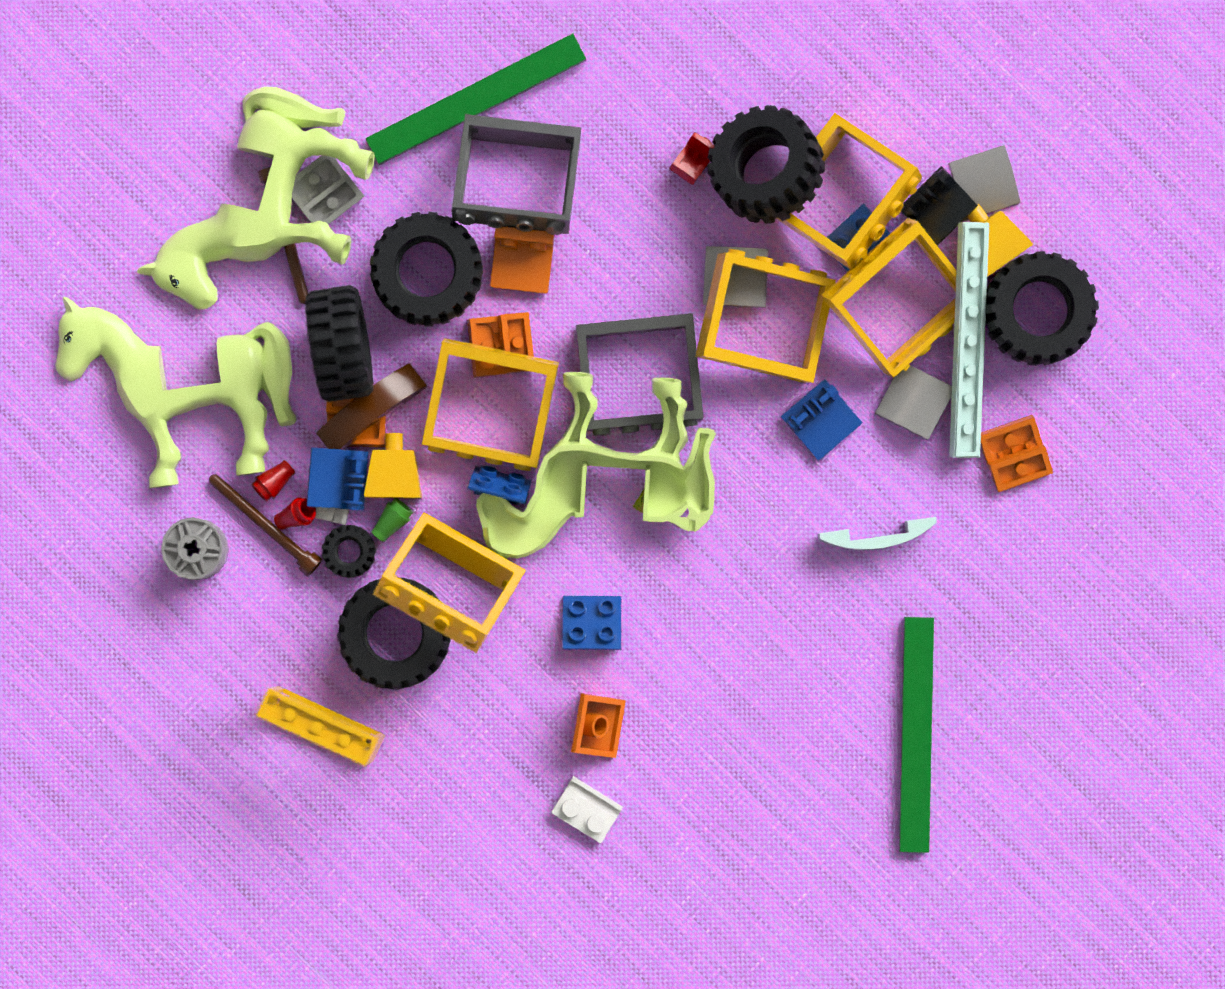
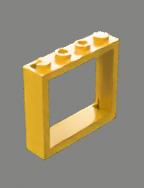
[776,113,922,269]
[821,218,956,378]
[695,249,836,383]
[422,338,559,471]
[373,512,526,654]
[256,686,385,766]

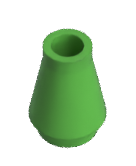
[371,498,413,542]

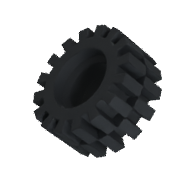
[322,525,376,578]

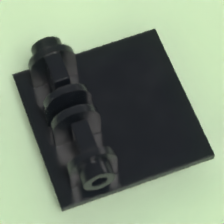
[901,166,978,246]

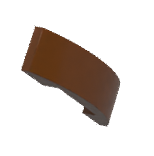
[316,363,427,450]

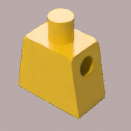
[967,203,1033,277]
[364,433,422,499]

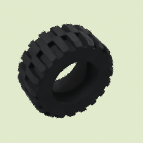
[707,105,825,224]
[370,212,483,327]
[985,251,1099,366]
[305,285,374,402]
[337,577,451,690]

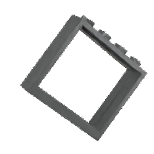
[452,114,581,235]
[576,313,703,436]

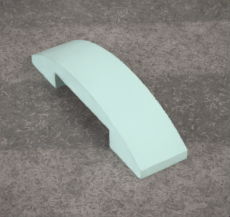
[818,517,937,550]

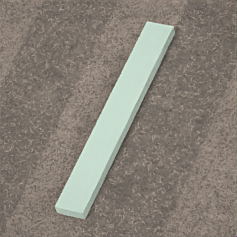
[949,222,989,458]

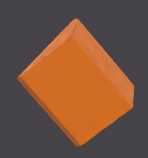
[571,693,626,758]

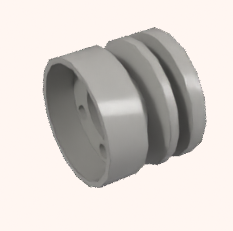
[161,517,229,580]

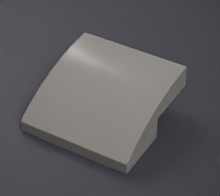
[948,145,1021,221]
[292,155,365,224]
[703,246,769,308]
[875,366,952,440]

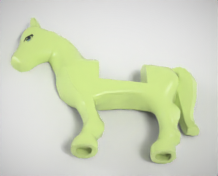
[137,87,375,310]
[55,297,297,488]
[476,372,716,559]

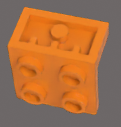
[490,227,555,294]

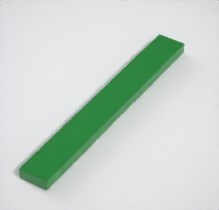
[366,33,587,165]
[899,617,934,853]

